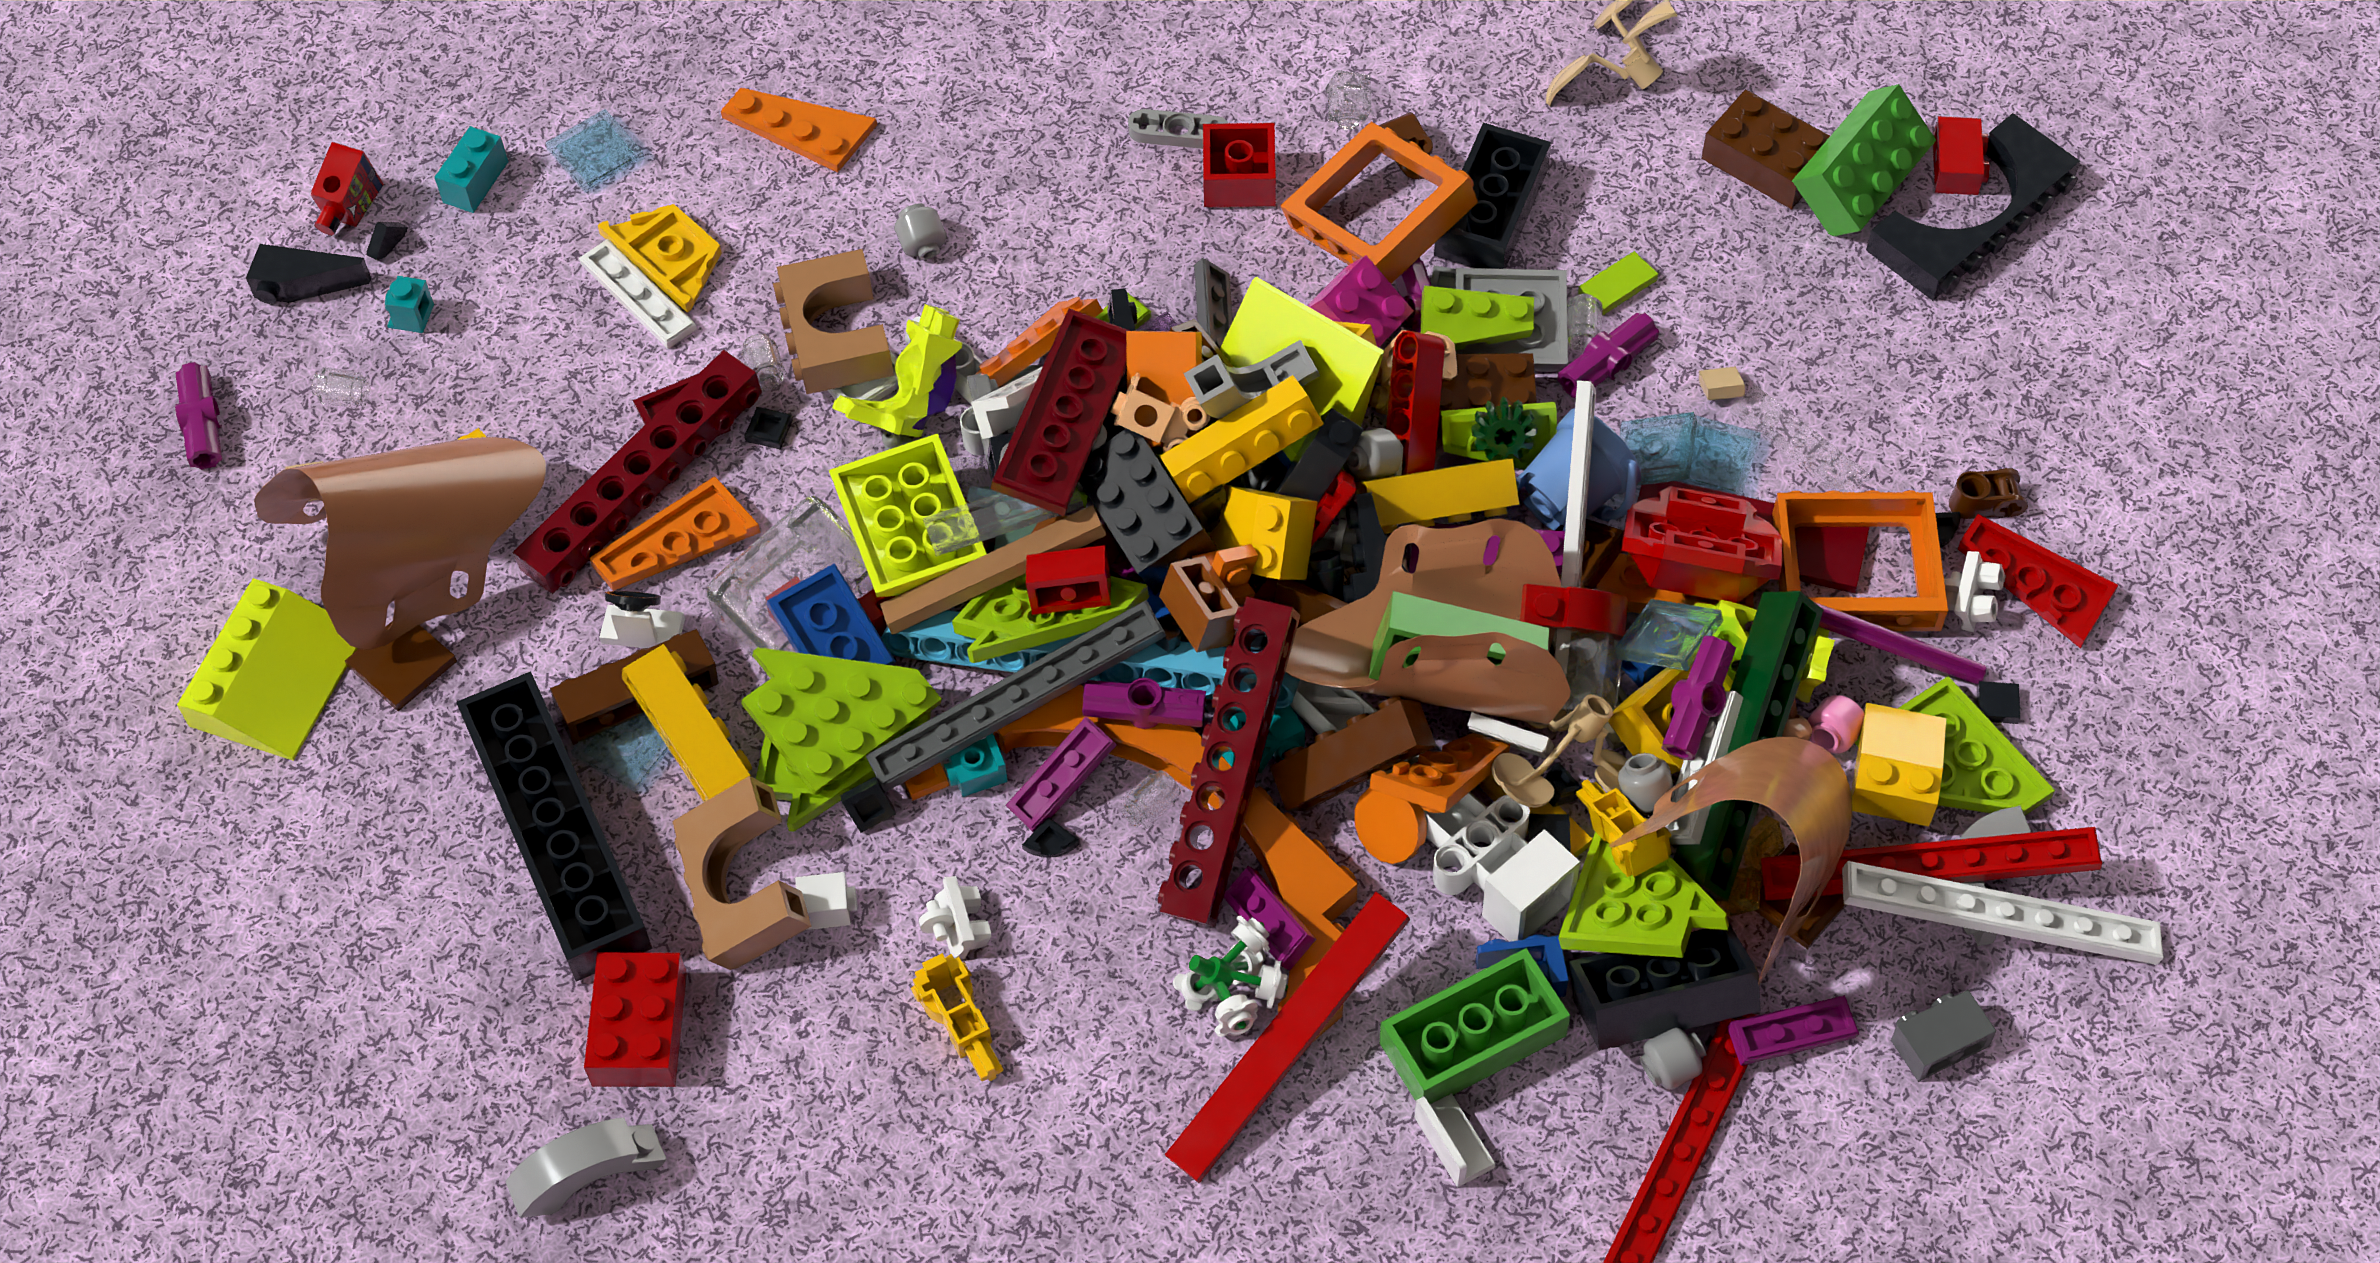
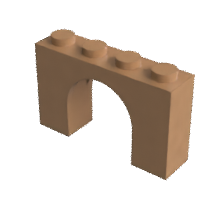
[773,249,894,394]
[672,776,812,970]

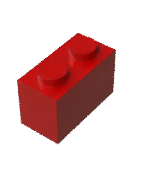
[1933,116,1990,195]
[1026,545,1111,615]

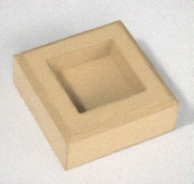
[1699,366,1745,401]

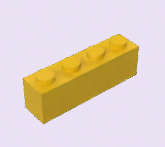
[1160,375,1324,504]
[1355,459,1519,534]
[622,644,752,802]

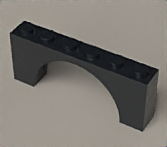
[1866,113,2080,301]

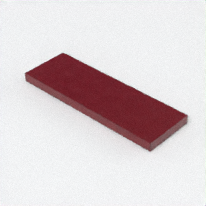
[991,308,1130,516]
[1637,474,1870,593]

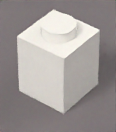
[795,872,858,930]

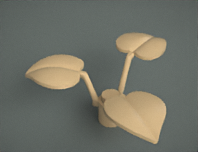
[1546,0,1677,107]
[1491,695,1628,808]

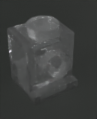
[1325,70,1371,130]

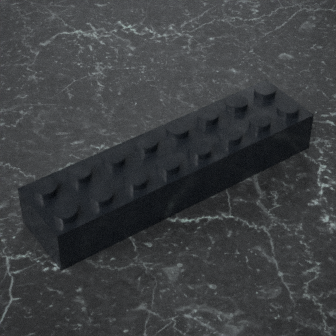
[456,671,653,982]

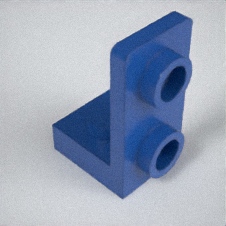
[1475,934,1569,998]

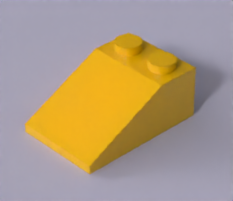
[1210,484,1317,580]
[1608,642,1733,774]
[1851,702,1946,827]

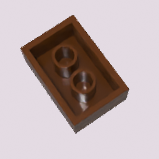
[1701,89,1830,209]
[1437,353,1537,440]

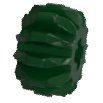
[1471,396,1537,461]

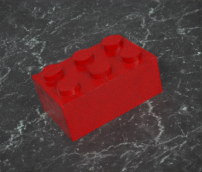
[584,952,687,1087]

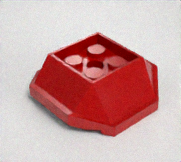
[1621,486,1782,603]

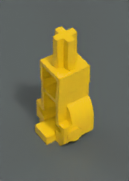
[1576,779,1672,877]
[911,953,1004,1082]

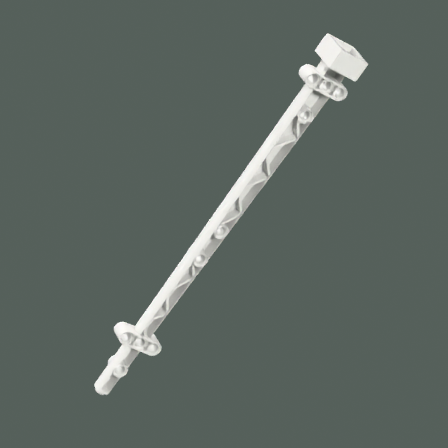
[905,316,1580,942]

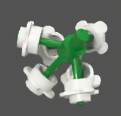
[1173,915,1288,1037]

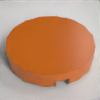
[1355,788,1427,864]

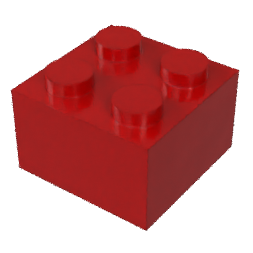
[1203,123,1276,207]

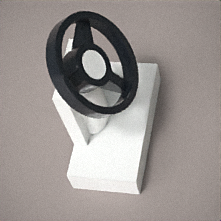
[599,591,685,648]

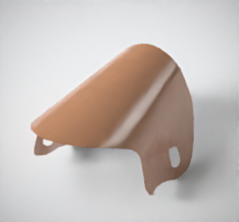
[254,437,546,650]
[1285,518,1571,725]
[1609,737,1852,986]

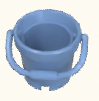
[1516,408,1641,531]

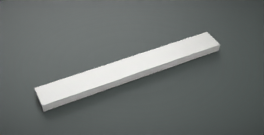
[1555,381,1596,698]
[1842,861,2164,965]

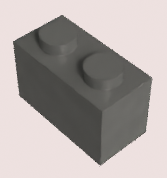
[1891,990,1997,1082]

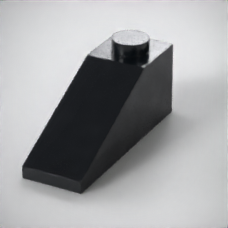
[246,244,371,304]
[1275,408,1364,503]

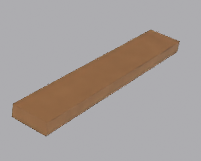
[880,505,1106,635]

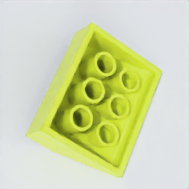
[1220,277,1384,427]
[829,433,987,597]
[177,578,358,761]

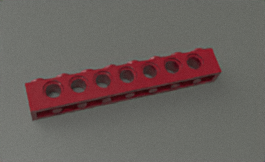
[512,350,762,594]
[1158,596,1301,928]

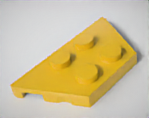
[597,204,722,313]

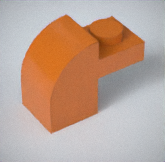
[1191,544,1258,605]

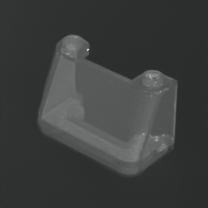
[707,496,873,658]

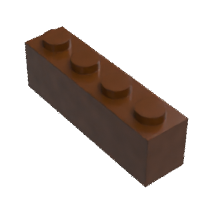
[550,629,719,745]
[1270,696,1437,811]

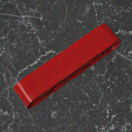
[1386,330,1445,475]

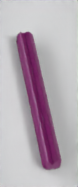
[1815,602,1987,684]

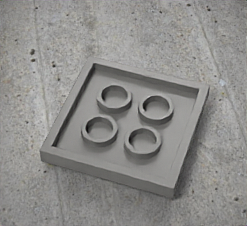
[1455,268,1568,372]

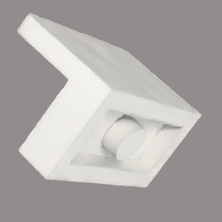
[1414,1093,1495,1188]

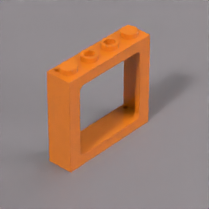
[1280,121,1478,284]
[1772,490,1948,631]

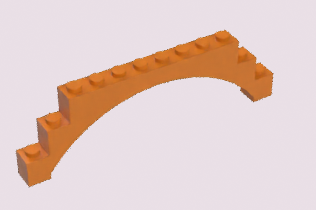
[993,684,1358,1043]

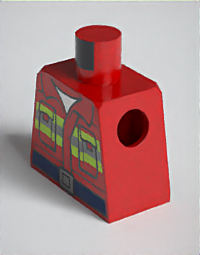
[311,142,384,236]

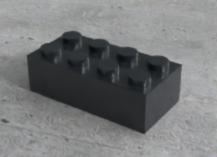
[1434,122,1551,269]
[1079,428,1219,595]
[1570,923,1761,1051]

